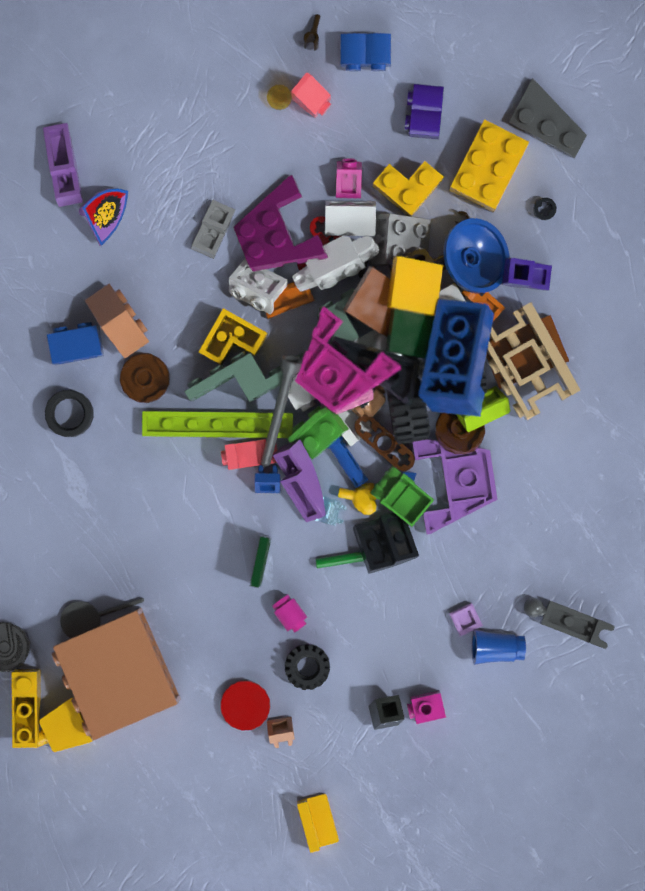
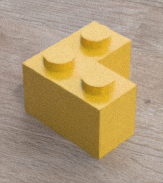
[372,161,444,217]
[199,308,268,365]

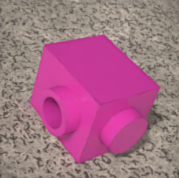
[407,691,446,724]

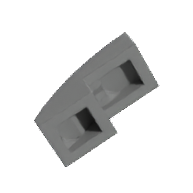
[191,200,235,259]

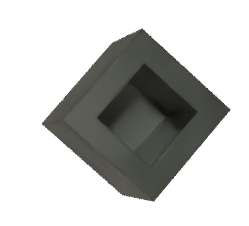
[368,695,405,730]

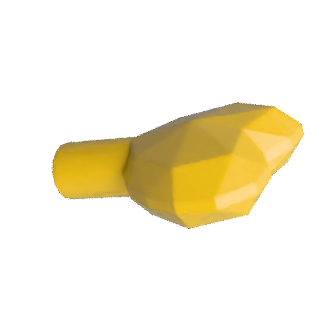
[338,483,377,515]

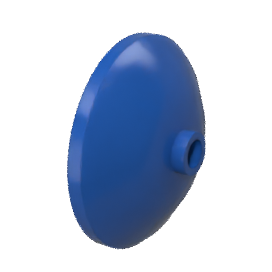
[443,218,510,294]

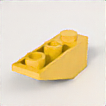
[12,669,41,748]

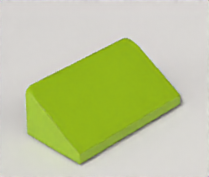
[456,386,510,432]

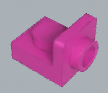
[336,158,362,198]

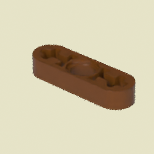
[354,415,415,471]

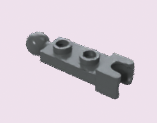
[524,598,615,649]

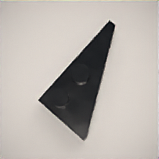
[331,336,420,406]

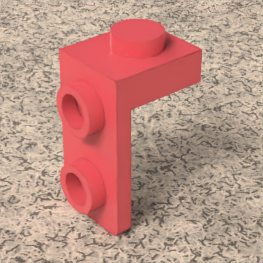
[221,439,277,470]

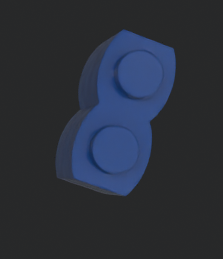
[341,33,391,72]

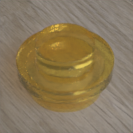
[267,85,292,110]

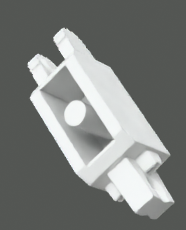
[292,235,379,292]

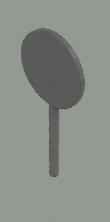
[60,598,144,638]

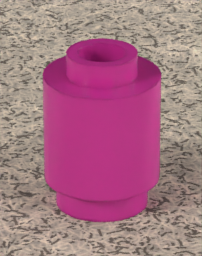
[272,594,307,633]

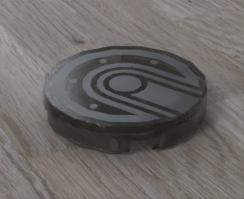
[0,622,30,672]

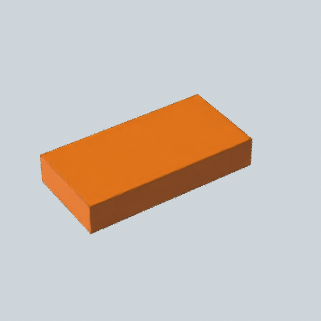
[265,282,314,319]

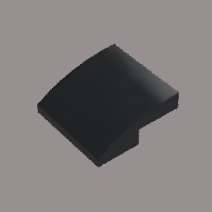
[353,512,419,574]

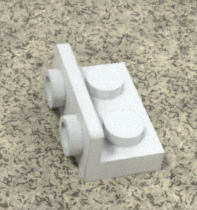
[229,258,287,314]

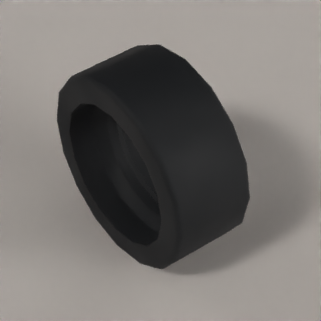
[45,390,94,437]

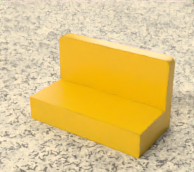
[297,793,339,853]

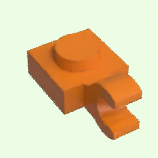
[461,290,505,321]

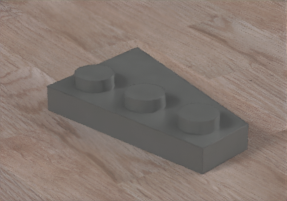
[508,78,587,158]

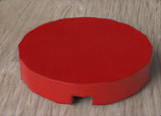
[221,680,270,731]

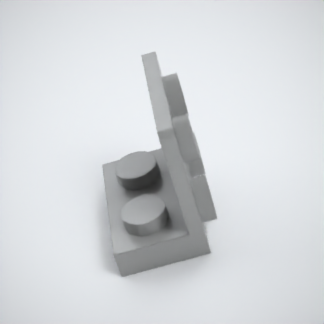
[369,213,431,266]

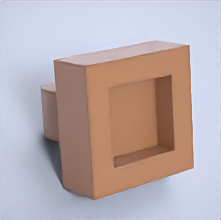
[267,717,295,748]

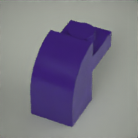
[502,258,552,291]

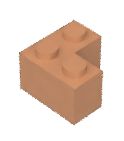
[85,283,149,359]

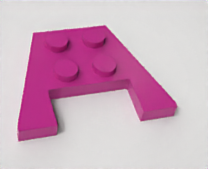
[295,306,401,413]

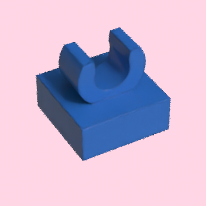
[255,465,280,493]

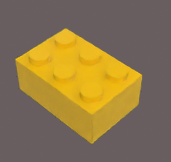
[449,119,529,213]

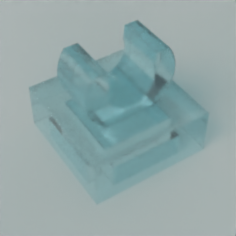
[316,497,347,526]

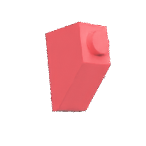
[291,72,331,118]

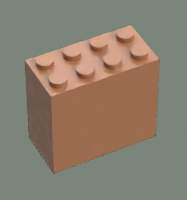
[52,608,181,741]

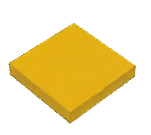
[387,256,443,316]

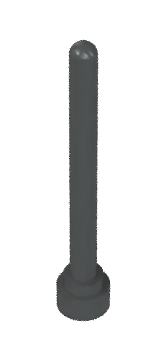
[261,355,302,467]

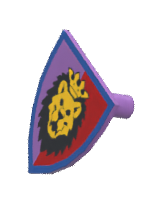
[79,188,128,246]

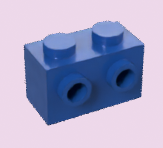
[47,322,104,365]

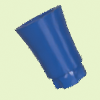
[472,630,526,665]

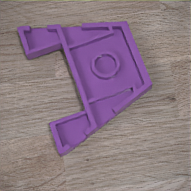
[412,440,498,535]

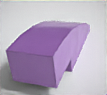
[43,123,83,207]
[273,439,326,522]

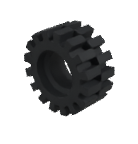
[285,644,330,690]

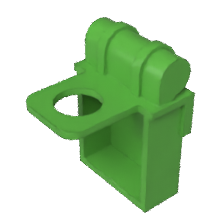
[370,465,434,527]

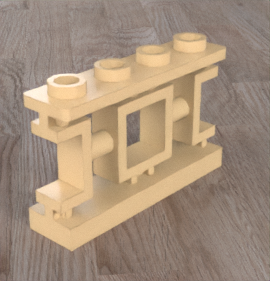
[487,302,580,420]

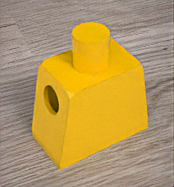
[38,696,93,752]

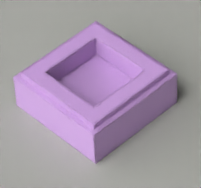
[449,603,483,636]

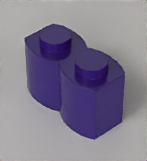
[405,84,444,140]

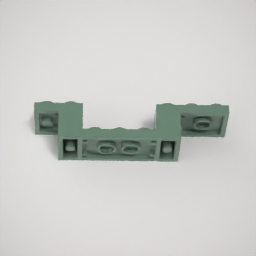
[184,288,359,402]

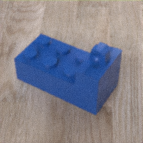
[419,299,494,417]

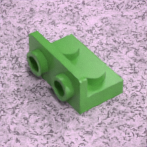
[288,406,349,459]

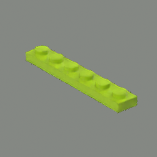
[142,411,293,438]

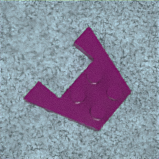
[233,175,328,271]

